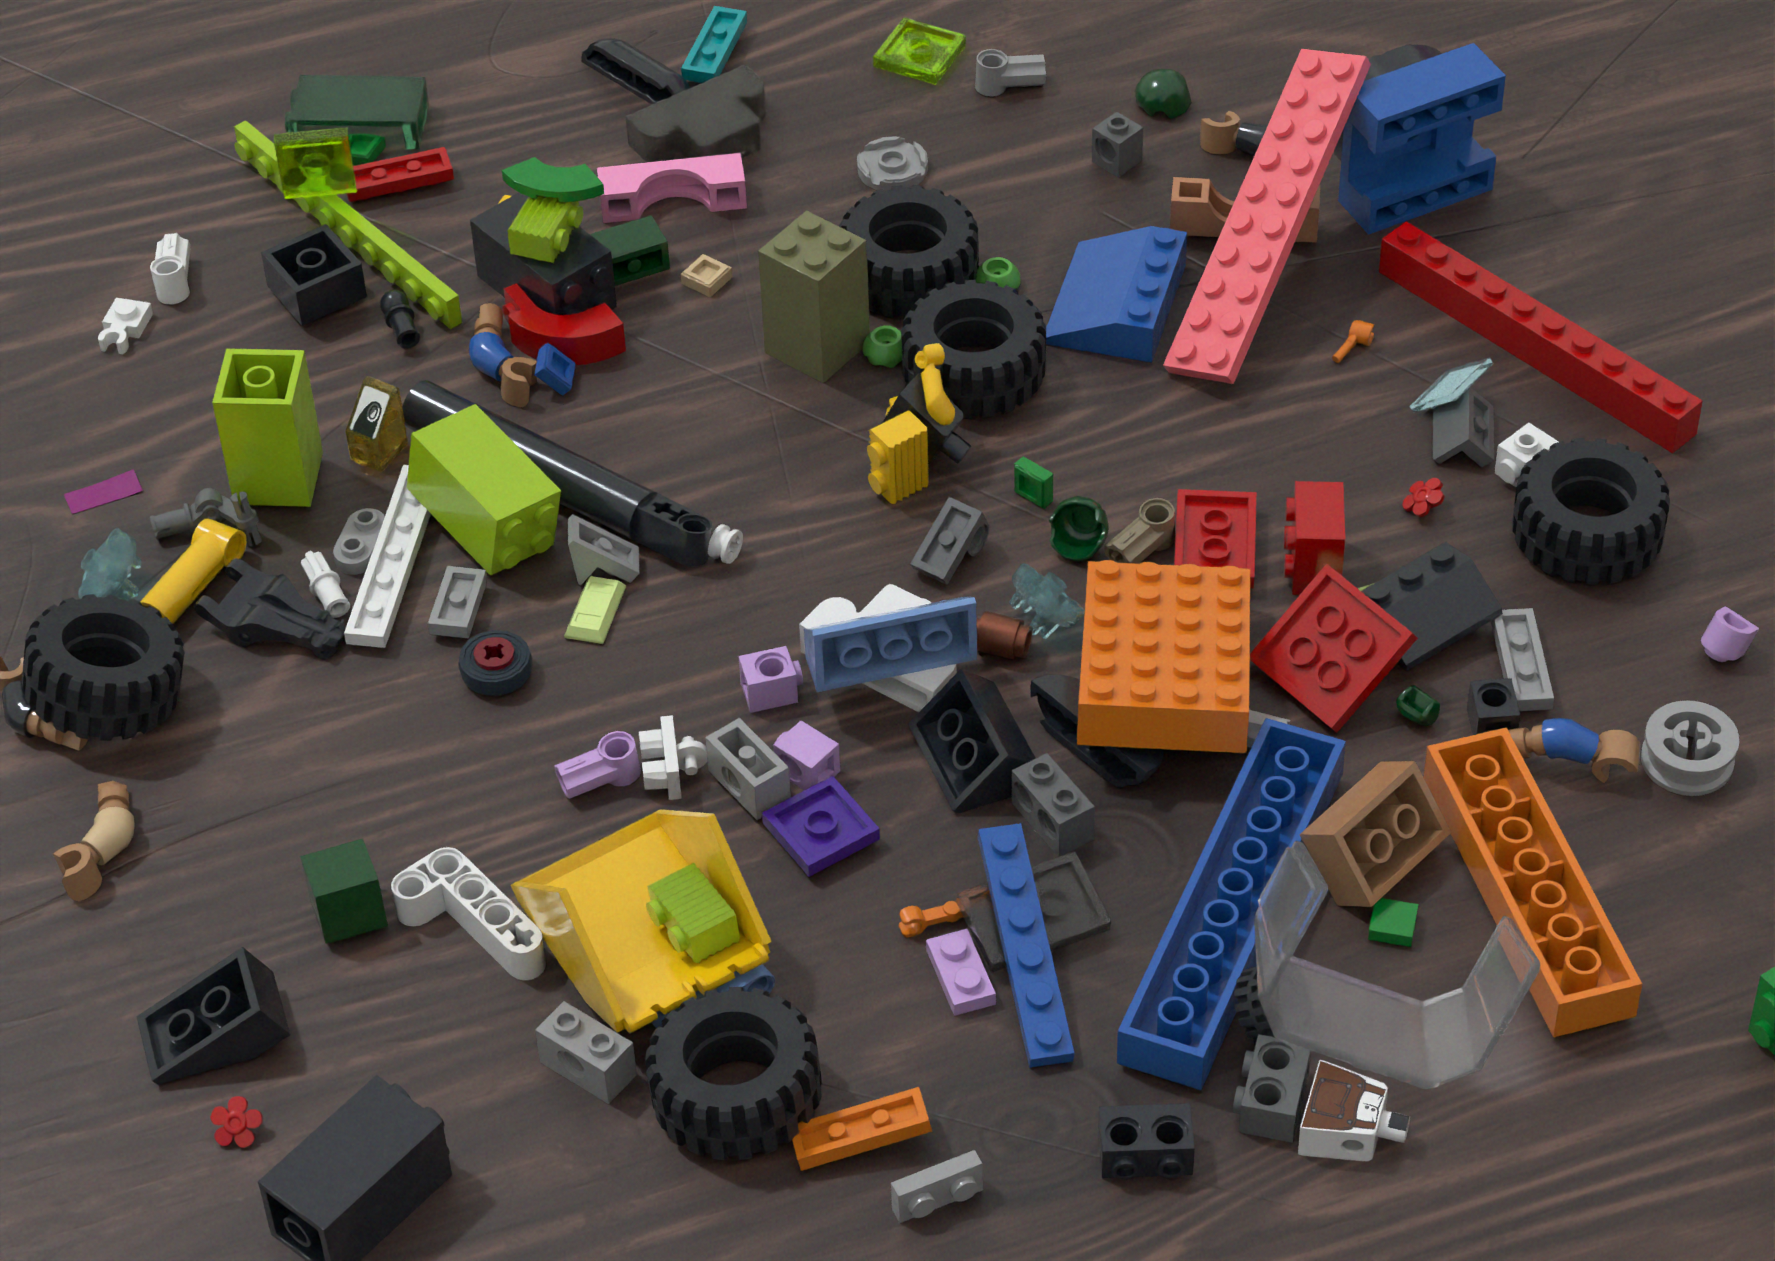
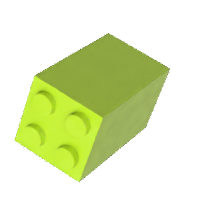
[212,349,323,507]
[407,404,561,576]

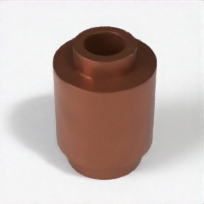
[977,611,1033,660]

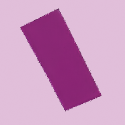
[64,469,143,514]

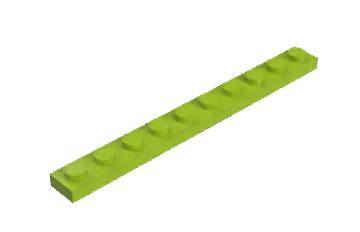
[234,120,462,330]

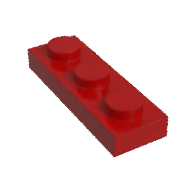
[342,147,454,202]

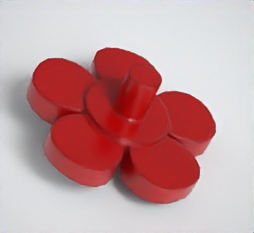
[1402,478,1445,517]
[210,1096,263,1148]

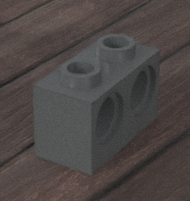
[1012,753,1095,857]
[1233,1034,1312,1143]

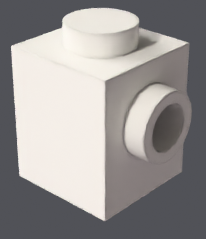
[1495,423,1559,487]

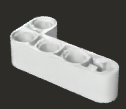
[391,847,546,980]

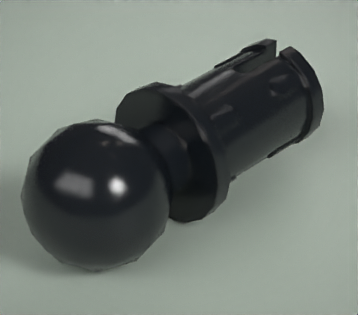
[380,290,420,349]

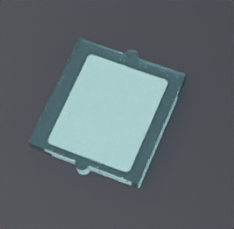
[1410,358,1493,413]

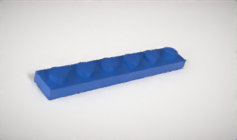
[978,823,1074,1068]

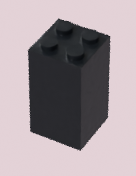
[470,192,617,315]
[258,1075,452,1261]

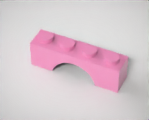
[597,153,747,223]

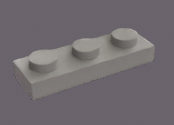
[1491,608,1554,711]

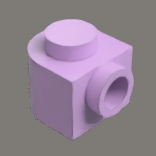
[1701,606,1759,662]

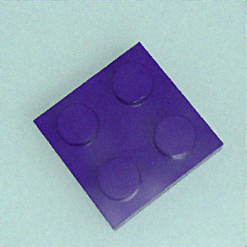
[762,776,880,877]

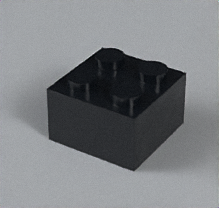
[261,224,367,326]

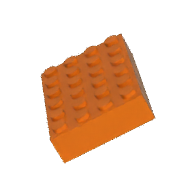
[1077,560,1250,753]

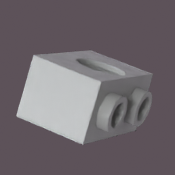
[705,718,791,820]
[535,1001,637,1104]

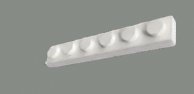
[344,465,431,648]

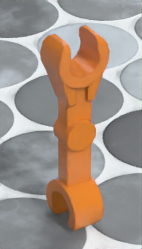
[899,886,995,938]

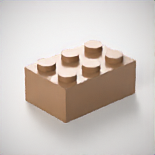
[1300,761,1452,907]

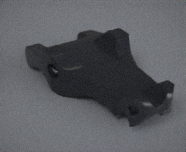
[194,558,345,660]

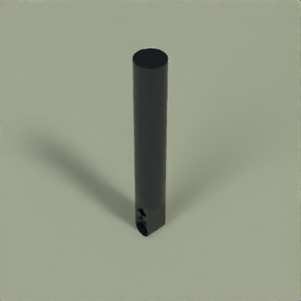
[401,380,712,566]

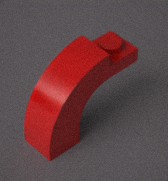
[502,283,626,365]

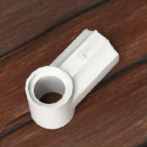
[150,233,190,304]

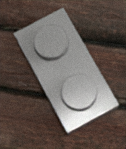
[428,566,488,638]
[891,1150,983,1223]

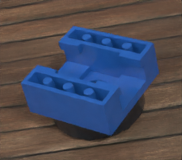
[1333,43,1506,235]

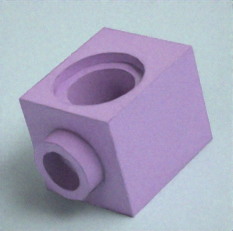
[738,646,803,713]
[773,721,840,790]

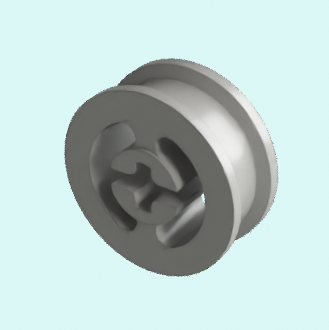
[1641,700,1739,796]

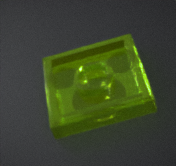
[873,17,966,85]
[274,127,357,199]

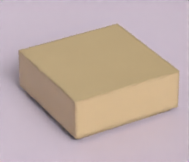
[680,254,733,297]

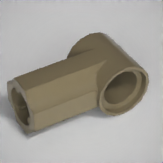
[1104,498,1175,564]

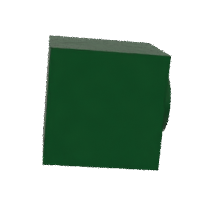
[300,838,388,944]

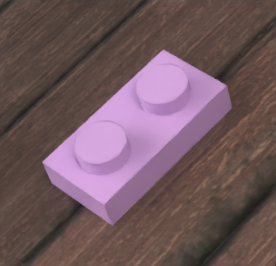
[926,929,996,1016]

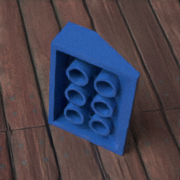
[1046,226,1187,363]

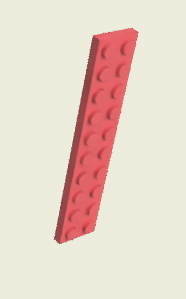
[1163,49,1371,384]

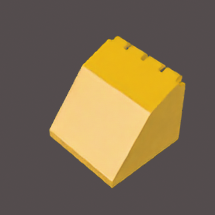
[511,809,772,1033]

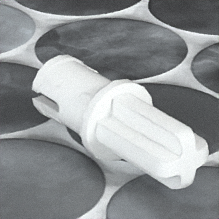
[301,551,350,618]

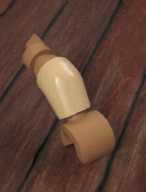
[53,781,135,901]

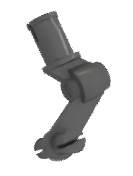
[150,488,262,546]

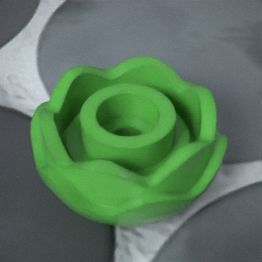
[975,257,1021,289]
[863,326,902,368]

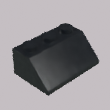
[1361,542,1503,671]
[908,668,1036,813]

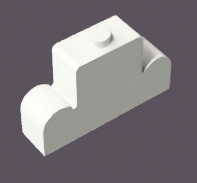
[799,584,957,712]

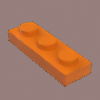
[792,1087,932,1171]

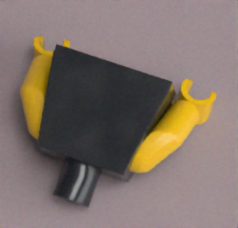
[882,343,972,465]

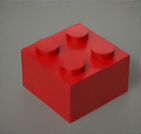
[1284,481,1345,595]

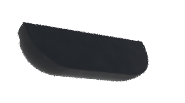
[581,38,694,121]
[1030,674,1164,788]

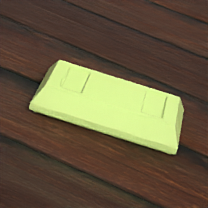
[564,576,626,644]

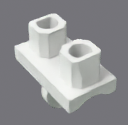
[639,715,707,800]

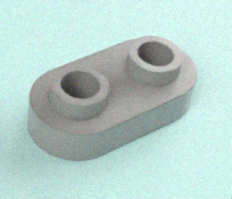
[333,508,385,575]

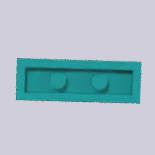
[681,6,747,85]

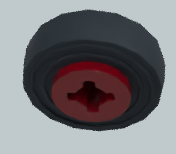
[458,630,532,696]

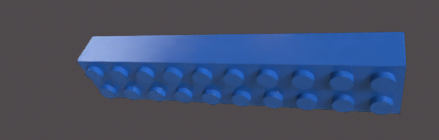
[1117,718,1346,1090]

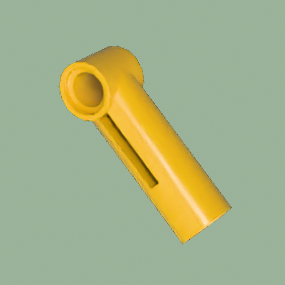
[140,518,247,624]

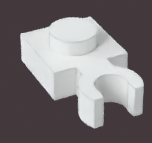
[98,298,153,355]

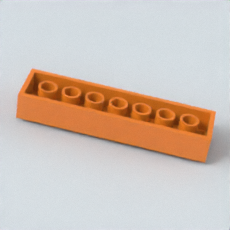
[1423,727,1642,1037]

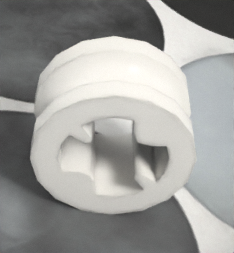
[708,524,743,564]

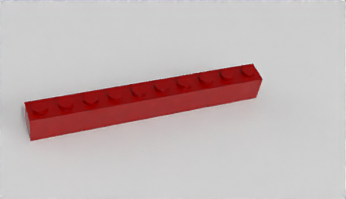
[1379,221,1703,454]

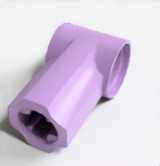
[554,731,641,799]

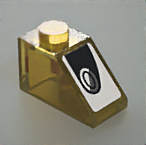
[345,376,408,472]

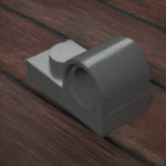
[910,497,990,585]

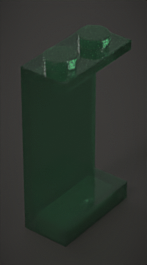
[285,75,429,149]

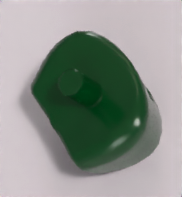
[1396,685,1440,726]

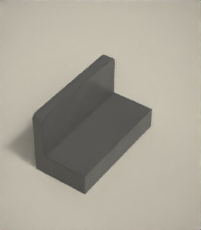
[1433,386,1494,467]

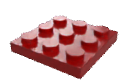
[1250,564,1418,733]

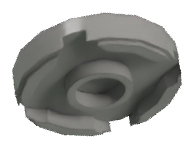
[857,136,928,191]

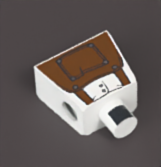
[1298,1060,1410,1161]

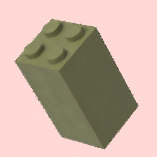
[758,210,870,383]

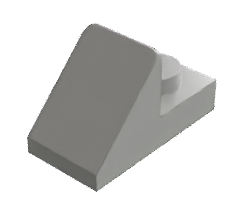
[568,514,640,585]

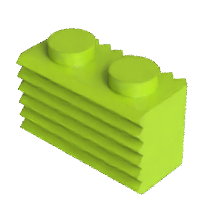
[507,195,583,263]
[646,863,740,963]

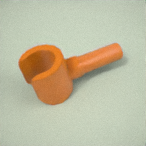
[1332,320,1374,363]

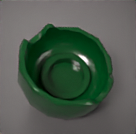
[1134,69,1192,118]
[1049,496,1109,562]

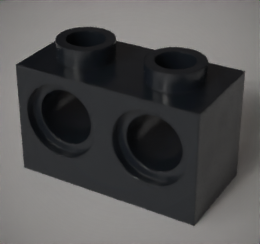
[1098,1103,1195,1180]

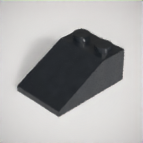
[136,947,291,1085]

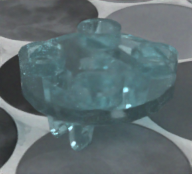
[78,528,142,601]
[1009,563,1085,639]

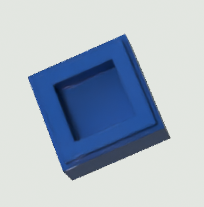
[534,343,576,396]

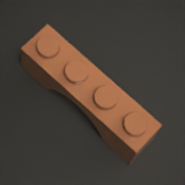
[1170,177,1321,242]

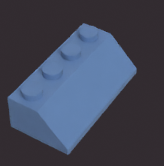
[804,597,977,692]

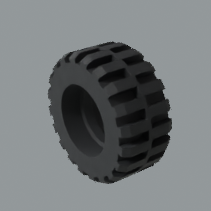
[839,185,979,318]
[901,280,1046,419]
[1512,438,1670,586]
[22,594,185,741]
[645,987,822,1161]

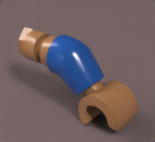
[469,303,537,407]
[1508,718,1640,783]

